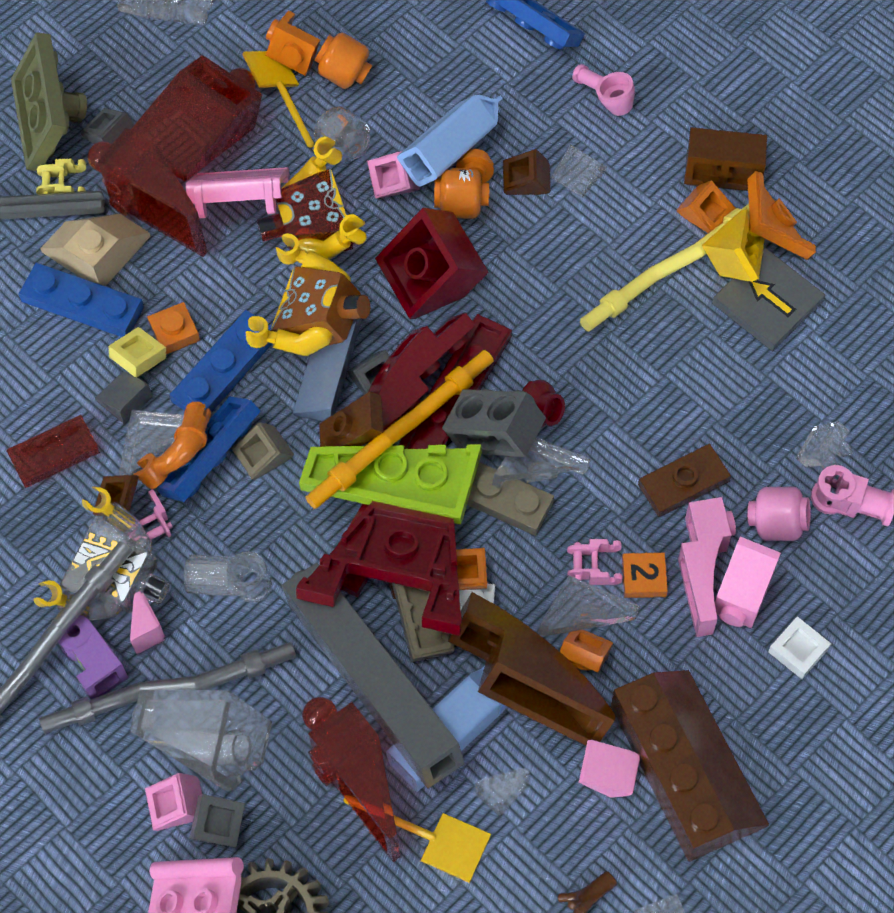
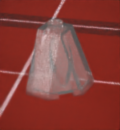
[130,690,272,791]

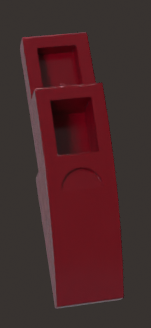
[366,312,475,443]

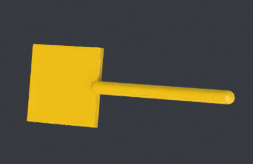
[242,51,314,148]
[343,795,491,883]

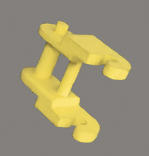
[36,158,86,194]

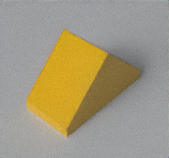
[702,208,765,282]

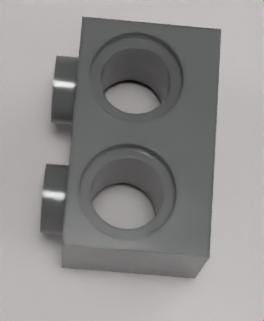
[442,389,546,457]

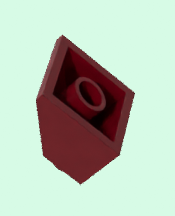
[375,207,489,319]

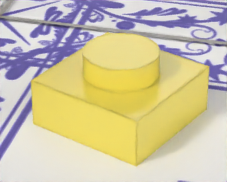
[108,327,166,378]

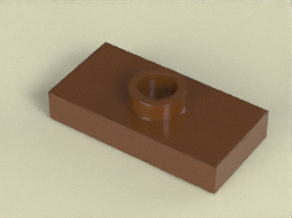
[319,392,383,447]
[638,443,731,517]

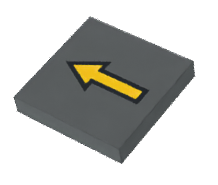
[712,248,826,352]

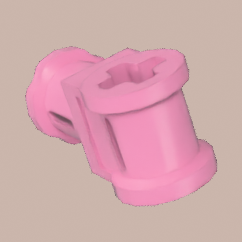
[811,465,894,526]

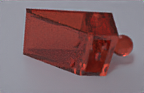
[125,55,263,182]
[88,128,208,257]
[302,697,400,862]

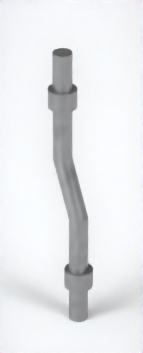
[0,541,133,721]
[39,642,296,734]

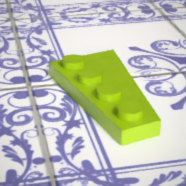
[299,444,482,525]

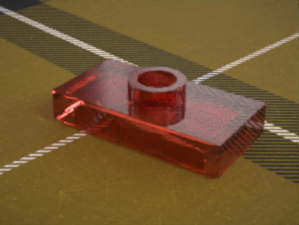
[6,415,100,488]

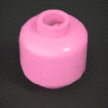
[748,487,811,541]

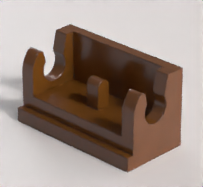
[684,127,767,191]

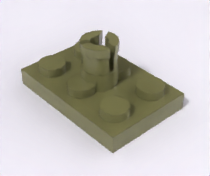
[11,32,87,171]

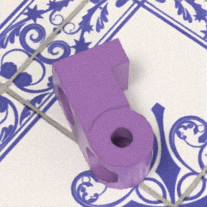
[58,615,128,700]

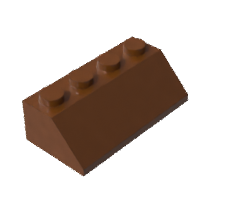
[611,670,769,862]

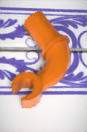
[133,402,212,489]

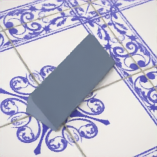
[293,319,362,422]

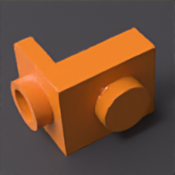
[265,10,321,76]

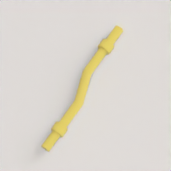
[580,204,749,332]

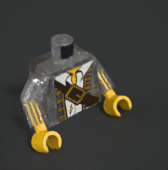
[33,486,170,621]

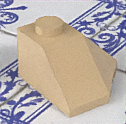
[40,214,151,286]

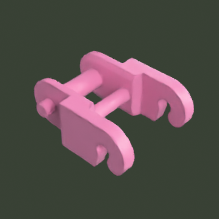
[125,489,173,550]
[567,539,622,585]

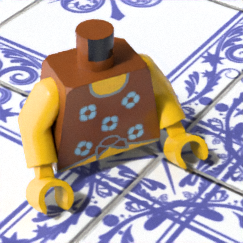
[245,233,371,356]

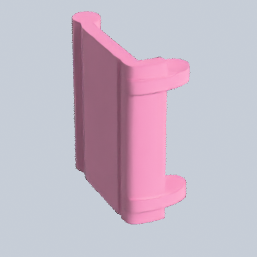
[186,167,290,219]
[148,857,244,913]

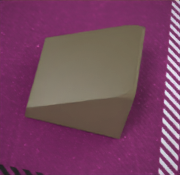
[231,422,294,480]

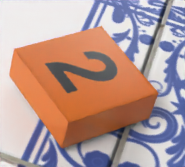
[622,553,668,598]

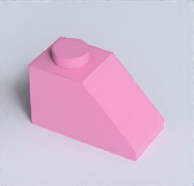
[715,537,781,629]

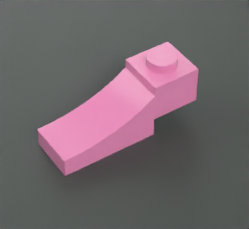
[678,497,736,637]

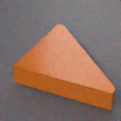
[747,171,816,260]

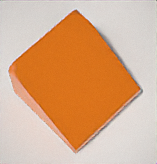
[676,180,736,233]
[456,548,487,590]

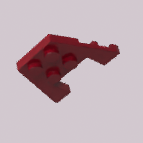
[296,501,462,636]

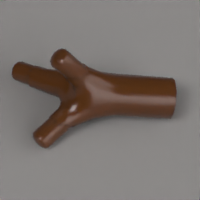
[558,871,617,913]

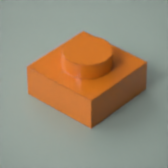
[147,302,200,354]
[560,626,613,672]

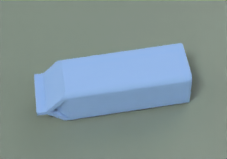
[397,95,503,187]
[386,667,507,792]

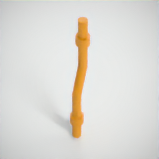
[305,350,494,509]

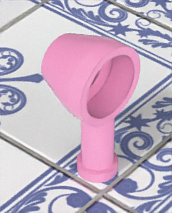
[572,64,635,116]

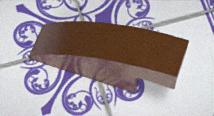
[448,592,616,746]

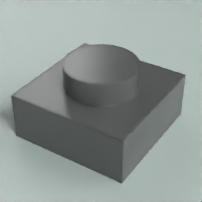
[189,794,245,848]

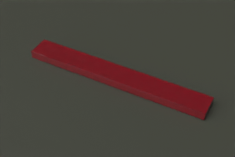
[338,314,512,598]

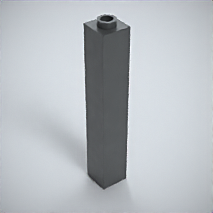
[281,563,465,789]

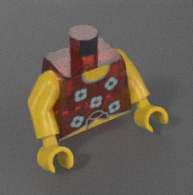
[256,136,367,260]

